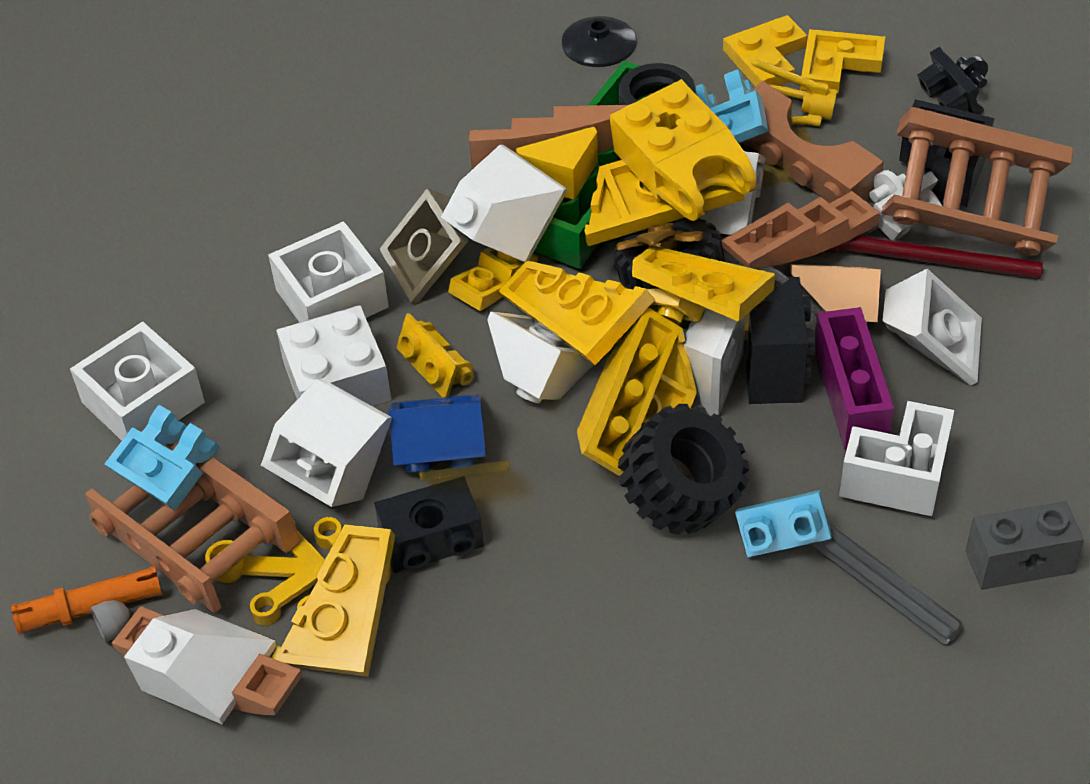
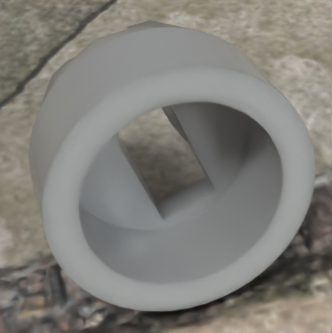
[90,600,130,643]

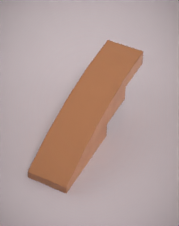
[469,105,628,169]
[721,191,880,269]

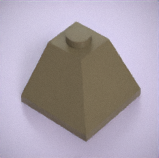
[379,188,470,304]

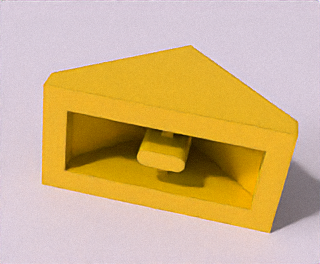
[516,127,598,200]

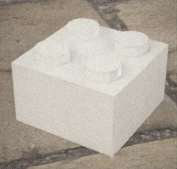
[268,221,389,323]
[276,305,392,406]
[70,322,205,441]

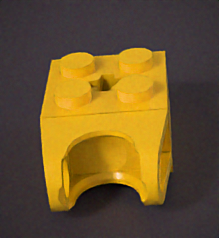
[609,79,757,221]

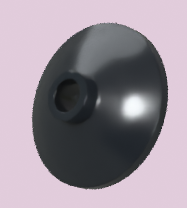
[562,16,636,67]

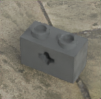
[965,501,1084,590]

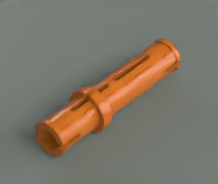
[11,566,162,635]

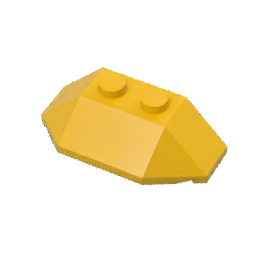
[577,307,697,476]

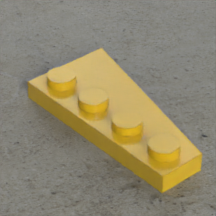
[499,260,655,365]

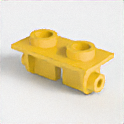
[396,313,474,398]

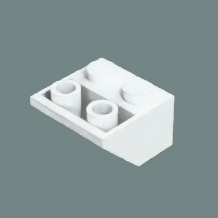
[261,378,392,507]

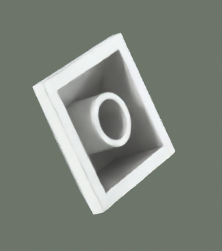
[441,145,568,262]
[882,269,982,386]
[683,308,746,416]
[487,312,593,403]
[124,609,277,724]

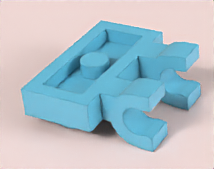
[695,69,769,143]
[105,405,220,511]

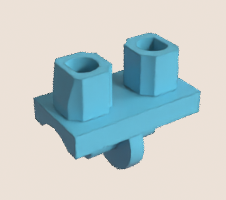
[735,490,833,558]

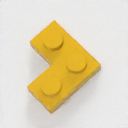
[723,15,807,86]
[800,29,885,94]

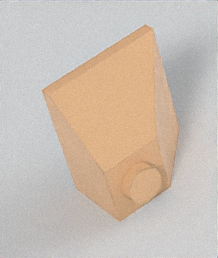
[789,264,881,324]

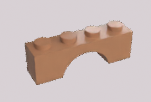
[740,81,884,203]

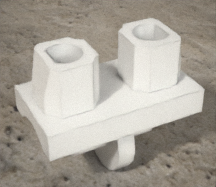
[868,170,942,241]

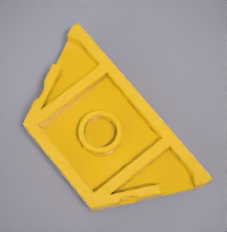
[584,160,744,246]

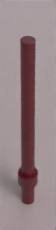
[825,235,1043,279]

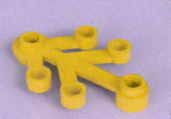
[205,517,391,626]

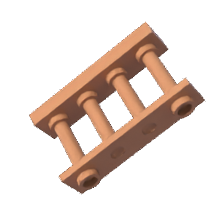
[881,107,1074,256]
[85,440,300,614]

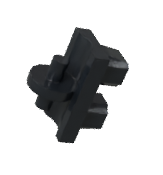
[917,46,988,114]

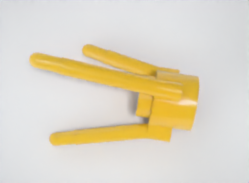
[751,59,837,127]

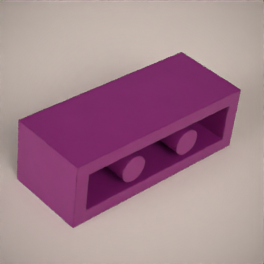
[815,307,894,449]

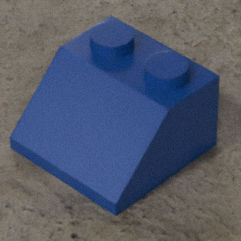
[388,394,486,472]

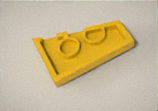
[632,246,775,322]
[271,524,395,677]

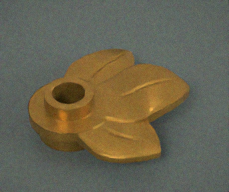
[617,223,703,251]

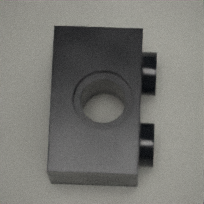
[374,476,484,573]

